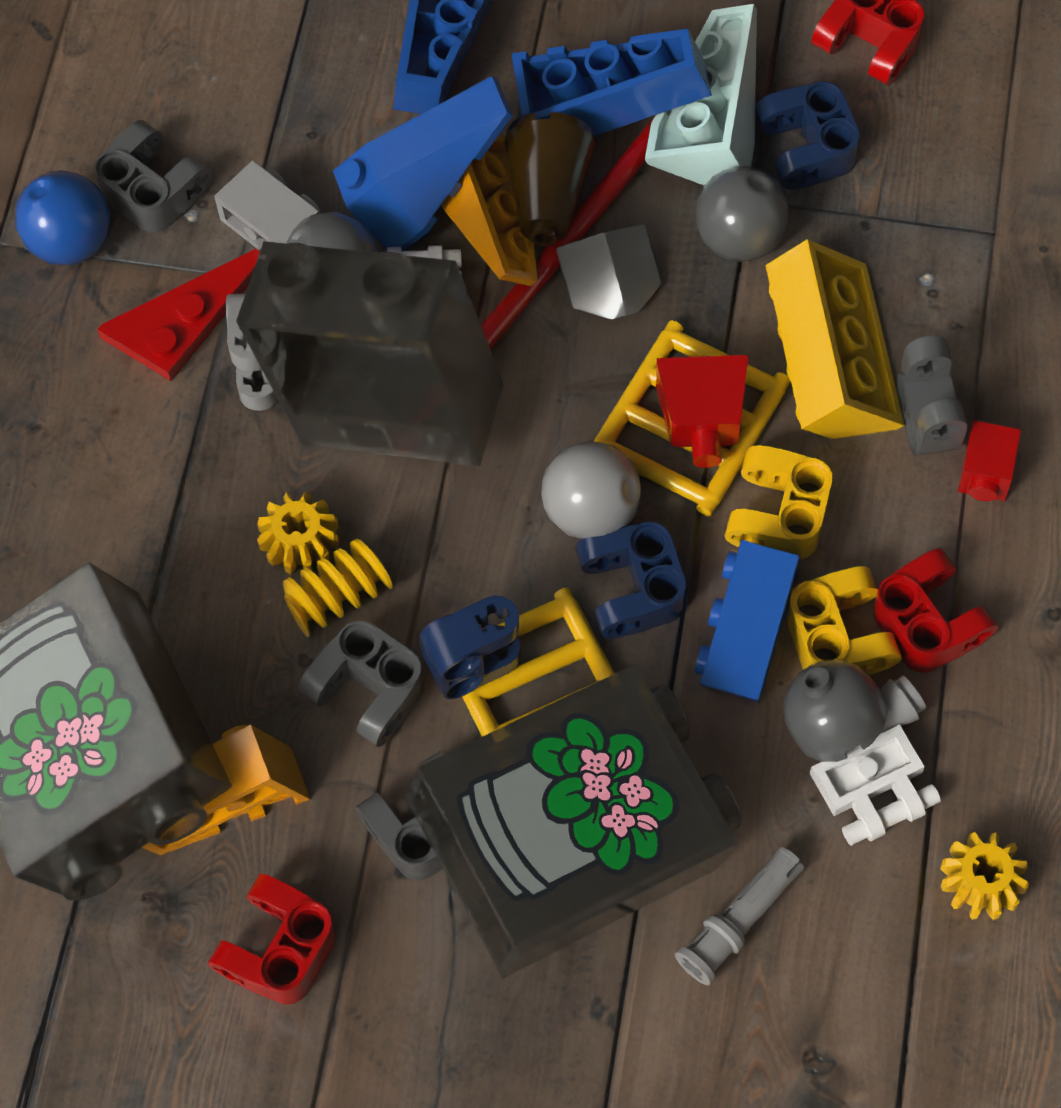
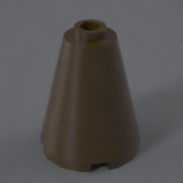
[505,112,596,246]

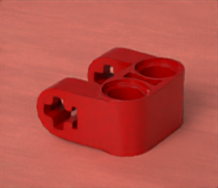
[811,0,924,86]
[873,548,998,673]
[207,873,336,1005]

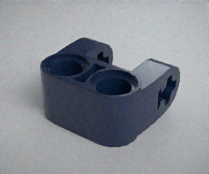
[755,81,860,190]
[575,522,686,639]
[420,596,521,700]

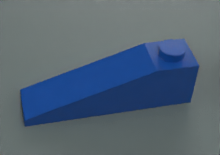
[333,76,513,251]

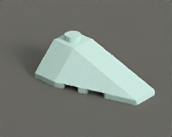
[645,4,757,186]

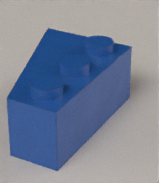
[694,540,801,703]

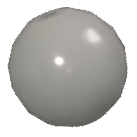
[541,440,641,539]

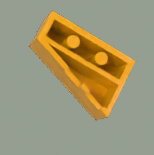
[120,725,311,855]

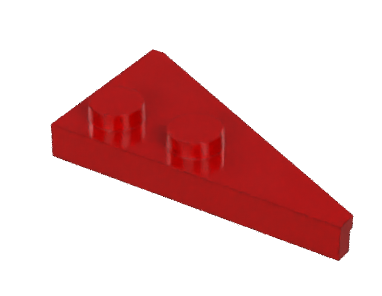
[97,249,267,381]

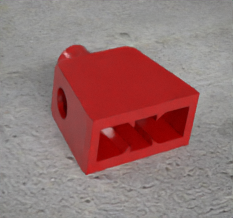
[656,355,748,468]

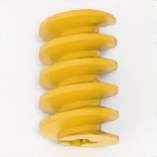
[283,539,393,637]

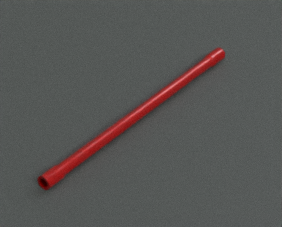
[390,116,655,450]

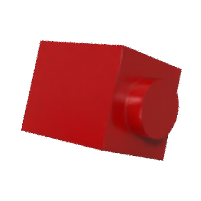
[957,420,1021,502]

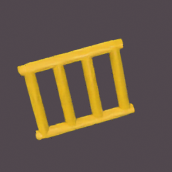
[594,320,791,517]
[463,587,647,771]

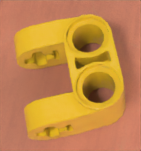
[724,445,832,559]
[787,566,902,675]

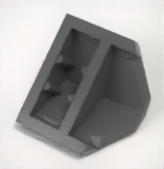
[556,224,661,320]

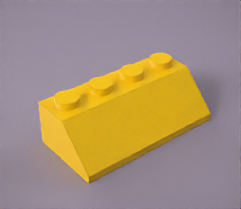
[766,239,905,439]

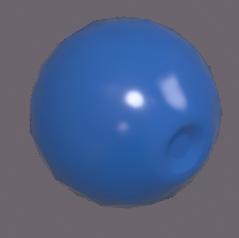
[15,170,110,265]

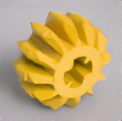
[257,491,339,575]
[940,832,1029,921]

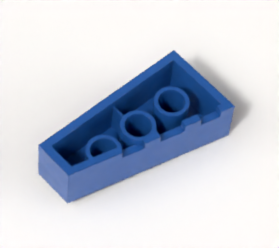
[393,0,493,114]
[512,29,712,136]

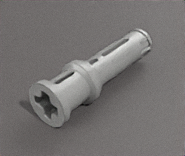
[675,847,804,986]

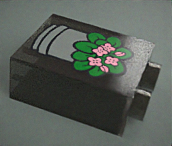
[0,562,233,901]
[405,664,741,979]

